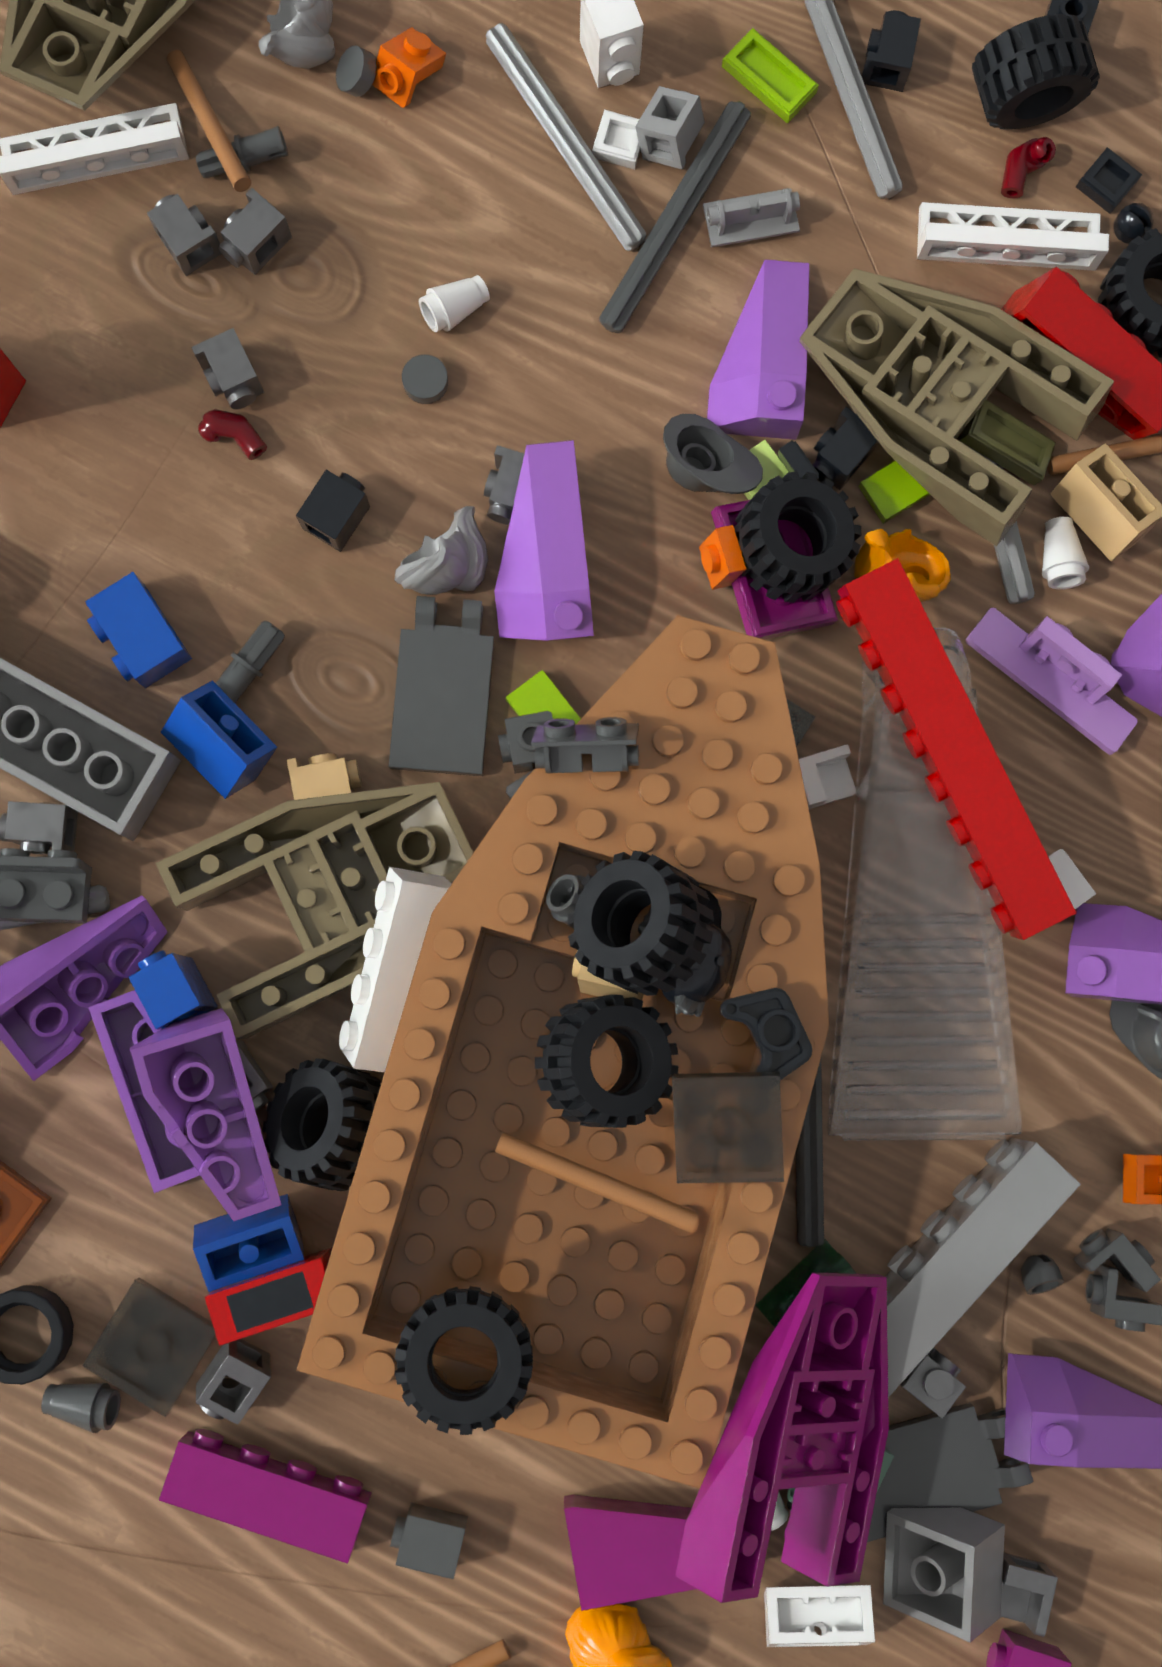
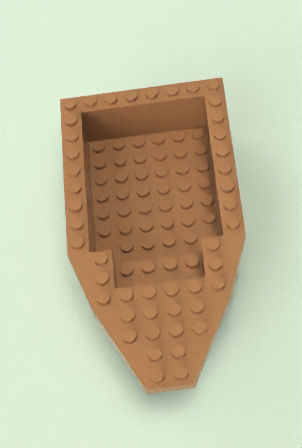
[296,615,829,1489]

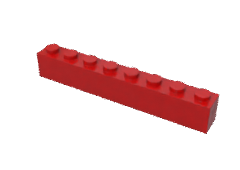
[836,558,1076,940]

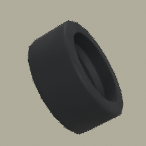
[0,1285,74,1385]

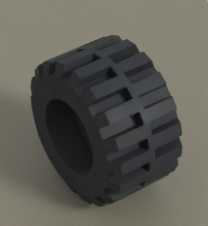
[972,14,1100,130]
[1098,228,1162,358]
[734,471,862,603]
[567,851,714,996]
[535,995,679,1128]
[263,1058,382,1191]
[395,1286,533,1435]

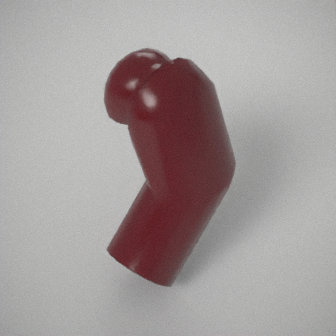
[1001,137,1056,198]
[198,409,267,460]

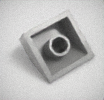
[883,1507,1005,1642]

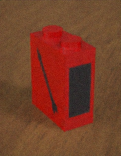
[204,1247,333,1346]

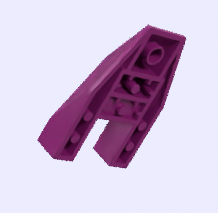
[675,1273,889,1603]

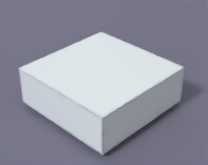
[592,109,641,170]

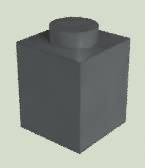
[390,1502,468,1579]

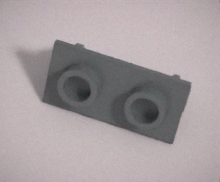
[531,717,639,773]

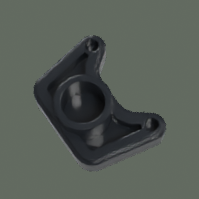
[719,988,812,1090]

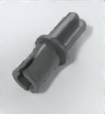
[196,126,288,178]
[216,621,285,703]

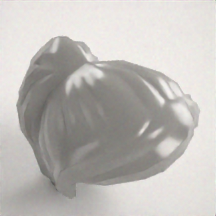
[259,0,335,69]
[395,506,488,595]

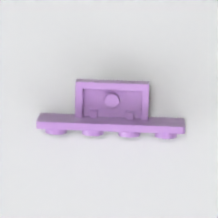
[966,608,1137,755]

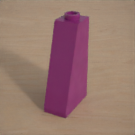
[564,1495,696,1611]

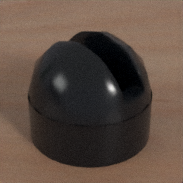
[1113,203,1153,244]

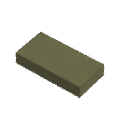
[960,400,1056,485]

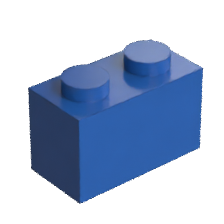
[85,572,192,688]
[161,680,277,799]
[128,950,218,1030]
[193,1194,304,1292]

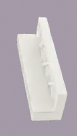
[0,103,189,195]
[917,202,1109,271]

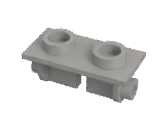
[703,188,800,248]

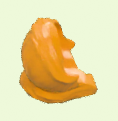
[854,529,951,602]
[565,1604,672,1667]

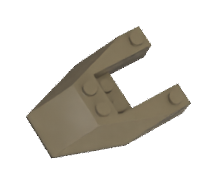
[0,0,195,111]
[799,268,1114,546]
[155,782,473,1039]

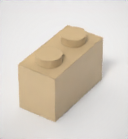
[1050,443,1162,562]

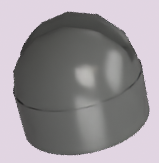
[1021,1254,1064,1295]

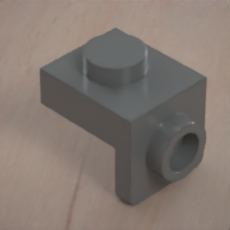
[498,711,553,774]
[1073,1228,1161,1292]
[1085,1264,1162,1332]

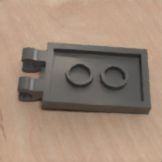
[389,596,494,777]
[867,1403,1034,1542]

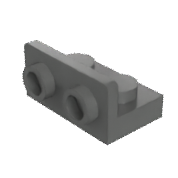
[0,848,92,924]

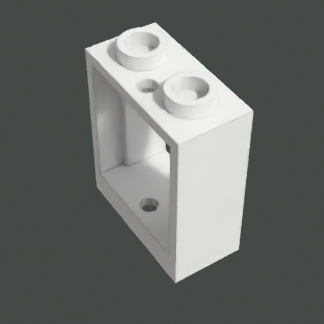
[764,1585,875,1647]

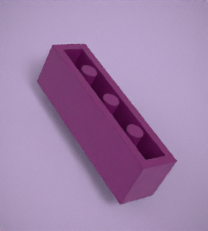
[159,1429,372,1564]

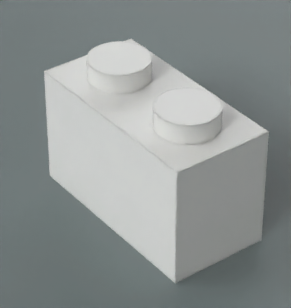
[580,0,644,88]

